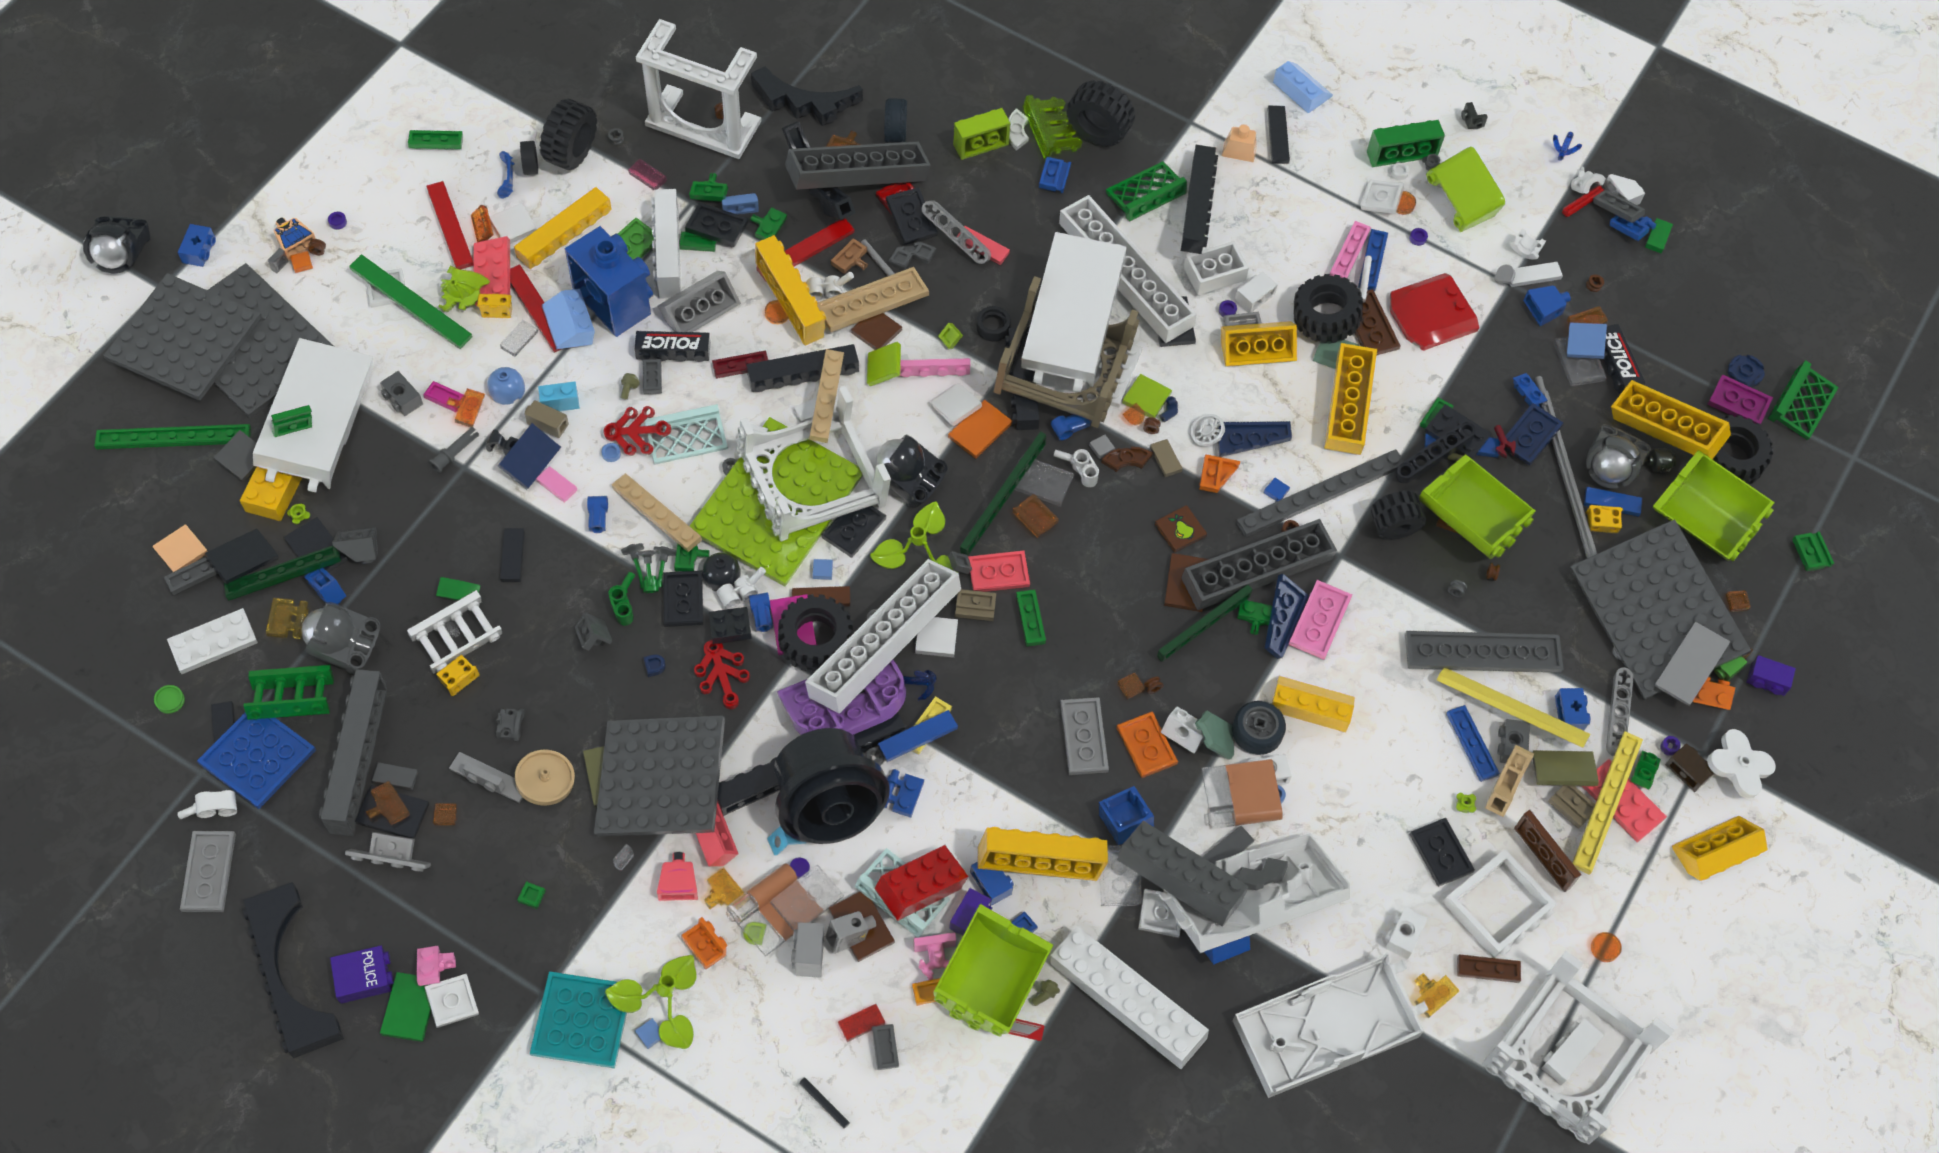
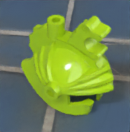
[438,265,490,312]

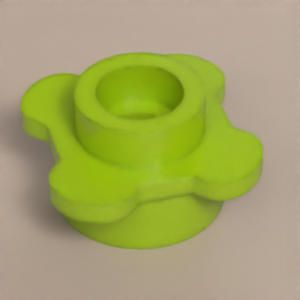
[287,504,310,524]
[1456,793,1476,813]

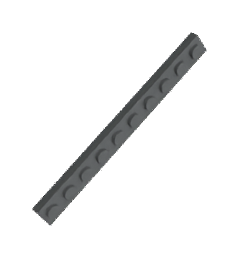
[1236,449,1404,538]

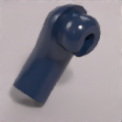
[1160,396,1178,423]

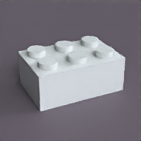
[1183,241,1249,295]

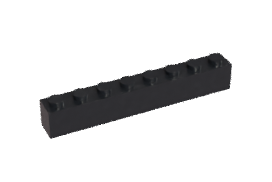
[1180,144,1218,254]

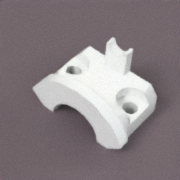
[1571,166,1606,194]
[1510,228,1546,260]

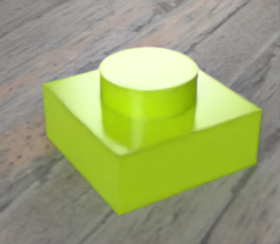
[938,323,963,349]

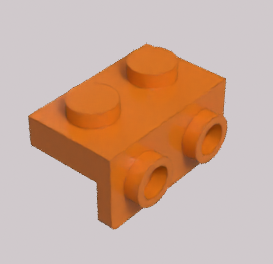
[1693,677,1736,710]
[681,917,727,969]

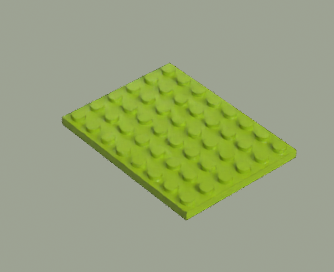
[690,417,863,587]

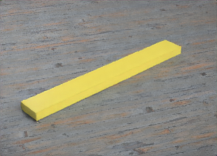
[1437,668,1590,748]
[1572,731,1643,875]

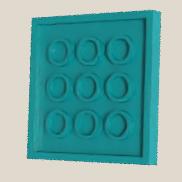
[530,971,627,1069]

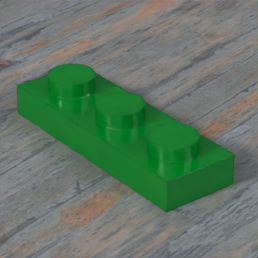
[408,130,463,149]
[1016,589,1046,647]

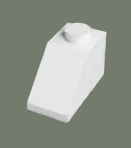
[1604,174,1645,205]

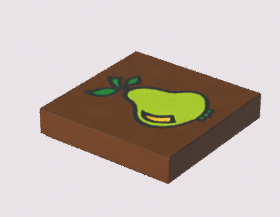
[1155,505,1207,553]

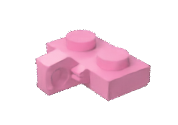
[417,946,456,986]

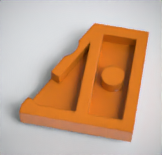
[1199,454,1240,493]

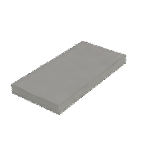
[1654,622,1730,706]
[1060,697,1109,775]
[180,831,236,912]

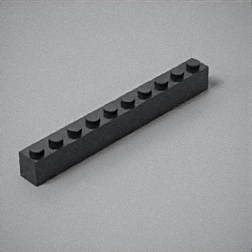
[717,712,905,816]

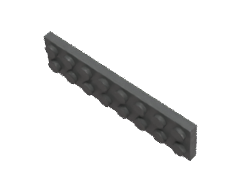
[1405,631,1564,673]

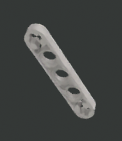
[922,200,991,264]
[1606,668,1634,756]

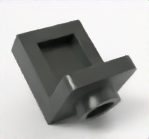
[1461,102,1488,129]

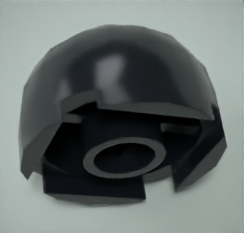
[702,552,741,591]

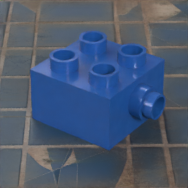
[564,226,653,337]

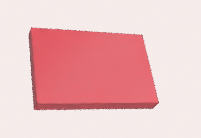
[968,550,1030,592]

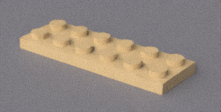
[817,267,929,332]

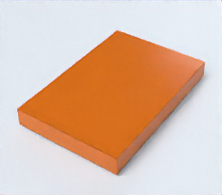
[948,400,1012,459]
[1116,711,1178,778]

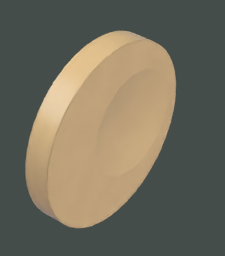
[515,750,575,806]

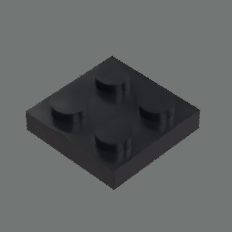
[709,607,752,644]

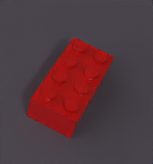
[874,845,969,921]

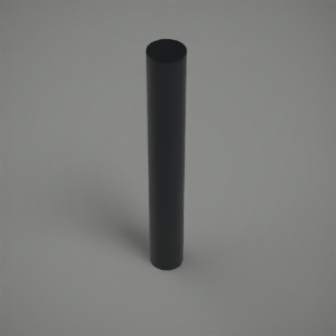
[799,1077,850,1129]

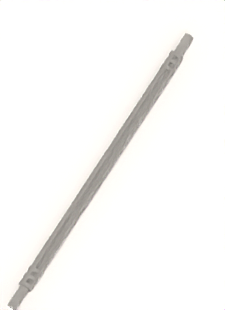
[1535,376,1597,558]

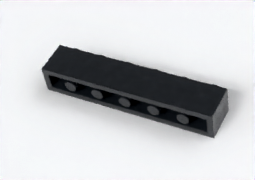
[1005,327,1040,430]
[746,344,859,392]

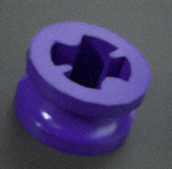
[1660,736,1681,756]

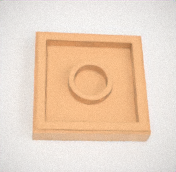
[153,524,208,572]

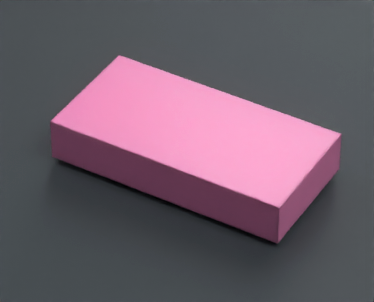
[536,466,577,503]

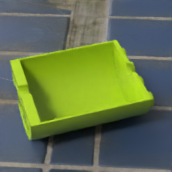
[1652,450,1775,562]
[1419,454,1535,559]
[933,904,1053,1037]

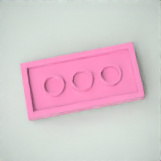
[1289,580,1353,660]

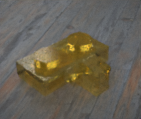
[704,867,748,913]
[1414,973,1459,1018]

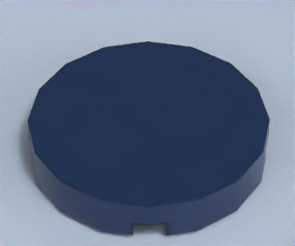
[1727,355,1765,387]

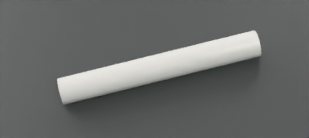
[1360,256,1372,303]

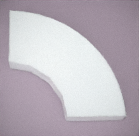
[1009,109,1029,151]

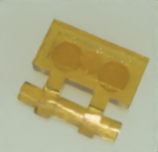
[266,598,308,639]

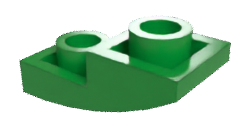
[436,577,481,601]
[1631,750,1661,790]

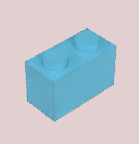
[538,381,580,411]

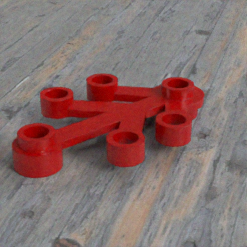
[604,406,671,456]
[694,640,750,709]

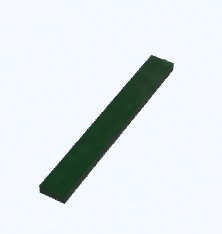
[960,431,1046,556]

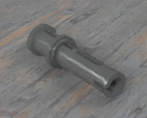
[428,427,479,474]

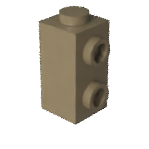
[524,400,569,438]

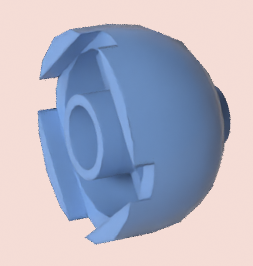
[487,367,525,405]

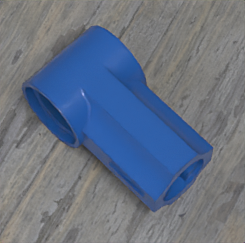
[1051,414,1090,440]
[587,496,608,533]
[749,592,773,632]

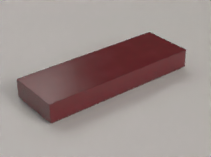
[712,350,768,379]

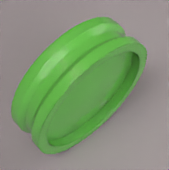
[154,685,185,714]

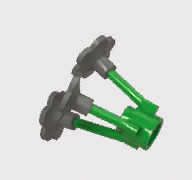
[621,543,676,593]

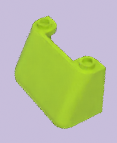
[1426,146,1505,232]

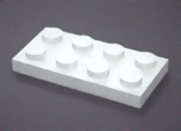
[1087,344,1143,408]
[167,608,258,674]

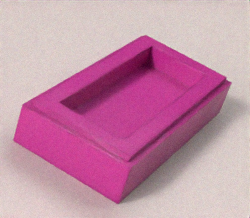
[423,381,466,412]

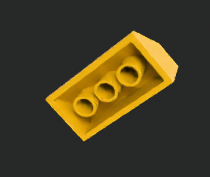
[1221,321,1297,366]
[1271,676,1355,733]
[1672,816,1768,881]

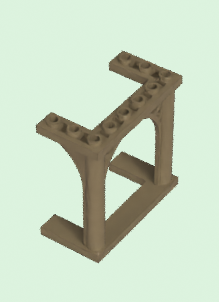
[994,276,1140,428]

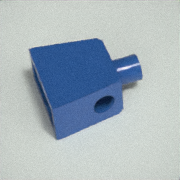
[1523,285,1571,326]

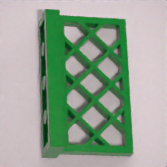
[1106,161,1187,222]
[1768,360,1839,440]

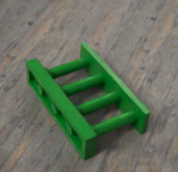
[244,665,334,720]

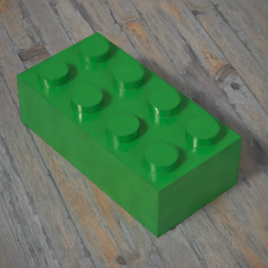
[1366,119,1445,168]

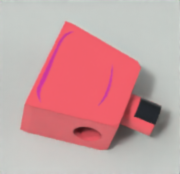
[657,852,698,901]

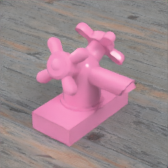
[913,932,956,980]

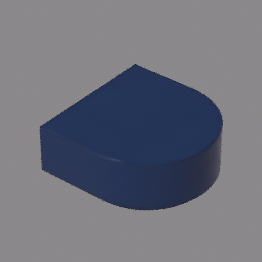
[643,654,666,677]

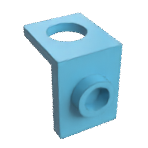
[767,826,807,856]

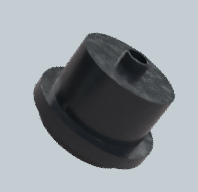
[774,728,890,844]

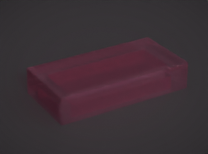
[628,159,667,190]

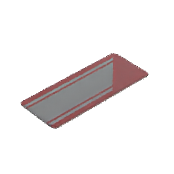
[1008,1019,1044,1041]

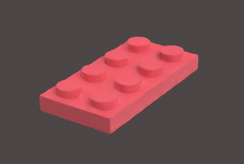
[474,236,510,306]
[1582,759,1667,843]

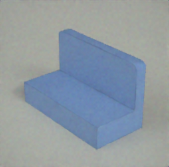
[722,193,759,215]

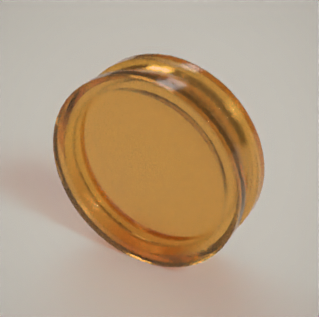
[1396,191,1416,215]
[765,300,788,325]
[1591,932,1622,962]

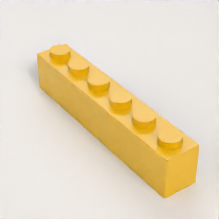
[514,187,612,269]

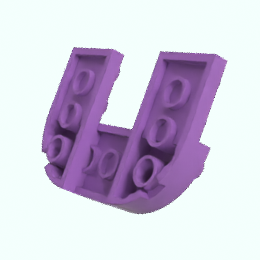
[777,659,906,735]

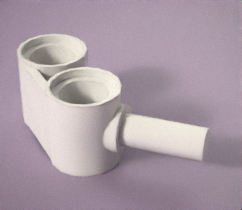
[806,272,854,301]
[1053,449,1099,487]
[717,567,766,609]
[178,790,237,819]

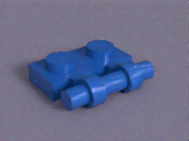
[1609,215,1656,241]
[884,769,925,818]

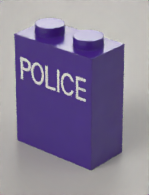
[330,946,394,1004]

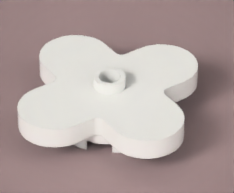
[1707,729,1776,799]

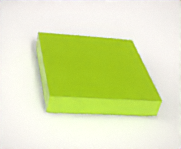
[867,342,901,386]
[1122,374,1172,418]

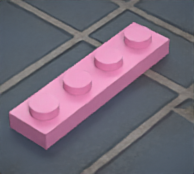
[1330,221,1371,278]
[900,358,970,377]

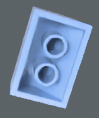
[1273,61,1333,113]
[542,289,595,349]

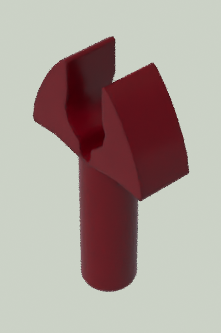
[1494,425,1516,459]

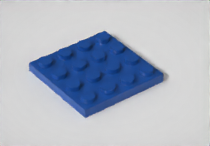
[197,713,316,809]

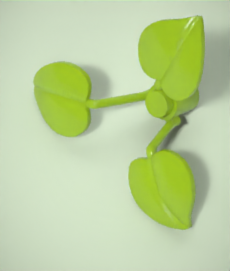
[870,501,958,573]
[605,955,696,1049]

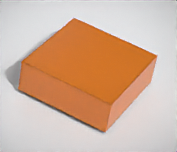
[290,251,313,273]

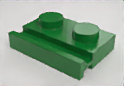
[271,405,312,437]
[1792,531,1834,571]

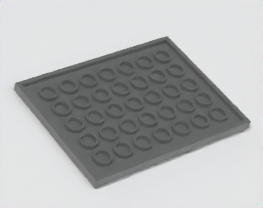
[208,263,335,418]
[1570,519,1751,700]

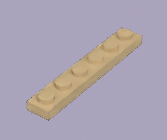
[809,349,844,443]
[612,473,702,552]

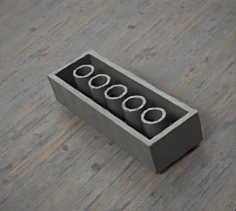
[1117,821,1249,927]

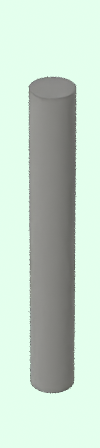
[860,239,895,276]

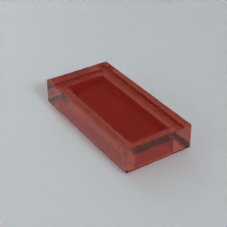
[838,1004,885,1042]

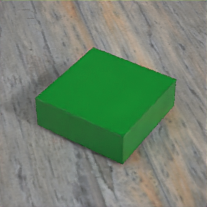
[517,882,546,909]

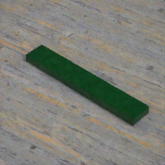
[224,545,341,601]
[1157,585,1252,662]

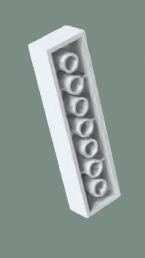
[1051,926,1209,1069]

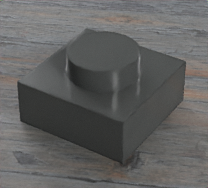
[948,551,972,574]

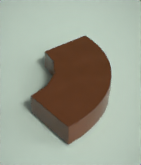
[1101,446,1153,472]

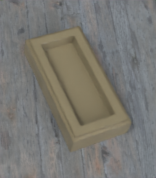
[1150,439,1183,477]

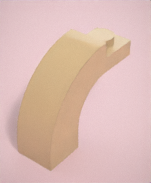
[1485,745,1534,817]

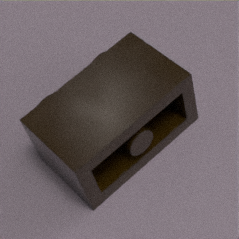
[1665,743,1715,792]

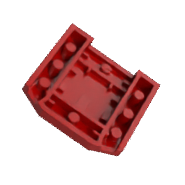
[1390,273,1480,351]

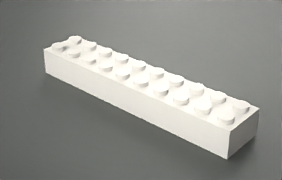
[1059,195,1197,343]
[805,559,961,714]

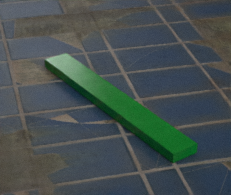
[349,254,472,349]
[94,424,251,449]

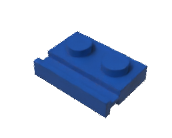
[1039,157,1071,193]

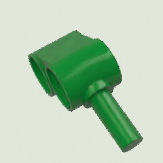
[608,572,635,626]

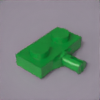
[689,173,728,202]
[750,207,787,240]
[674,543,710,571]
[1237,600,1272,635]

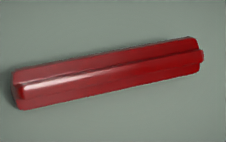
[1562,185,1604,217]

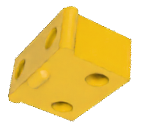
[477,294,512,318]
[1585,505,1623,533]
[436,655,479,696]

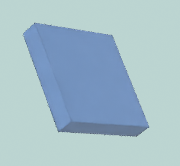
[1567,323,1607,359]

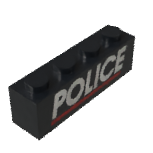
[1602,324,1645,395]
[635,331,711,362]

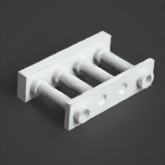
[407,590,502,674]

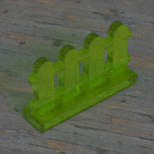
[1023,95,1082,159]

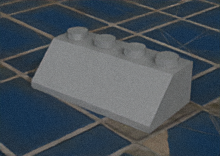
[657,271,741,332]

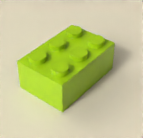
[953,108,1010,160]

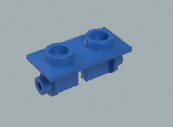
[1513,373,1548,407]

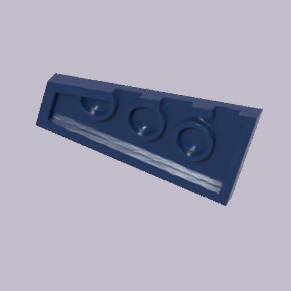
[1216,421,1292,457]
[1265,574,1309,659]

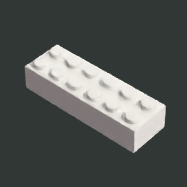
[651,189,681,299]

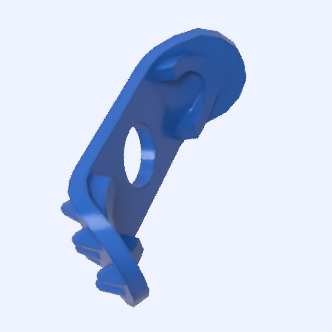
[497,151,515,198]

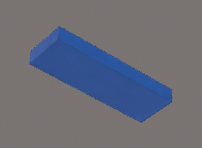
[1584,487,1642,517]

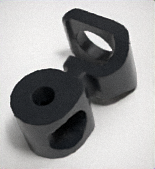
[486,429,518,455]

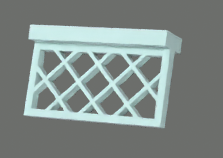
[644,404,728,465]
[854,848,950,938]

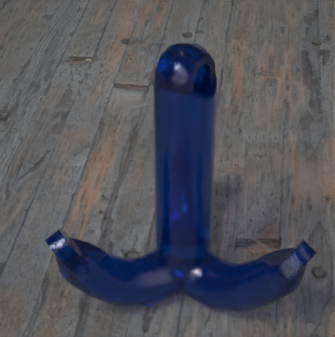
[1553,131,1582,161]
[903,670,937,701]

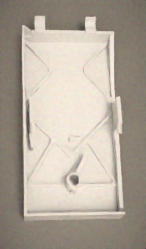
[1232,952,1429,1098]

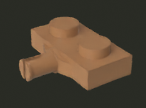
[831,238,868,274]

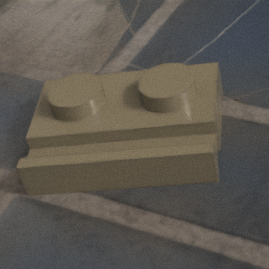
[955,589,996,621]
[1548,785,1595,829]

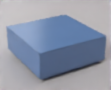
[813,559,833,580]
[635,1018,661,1049]

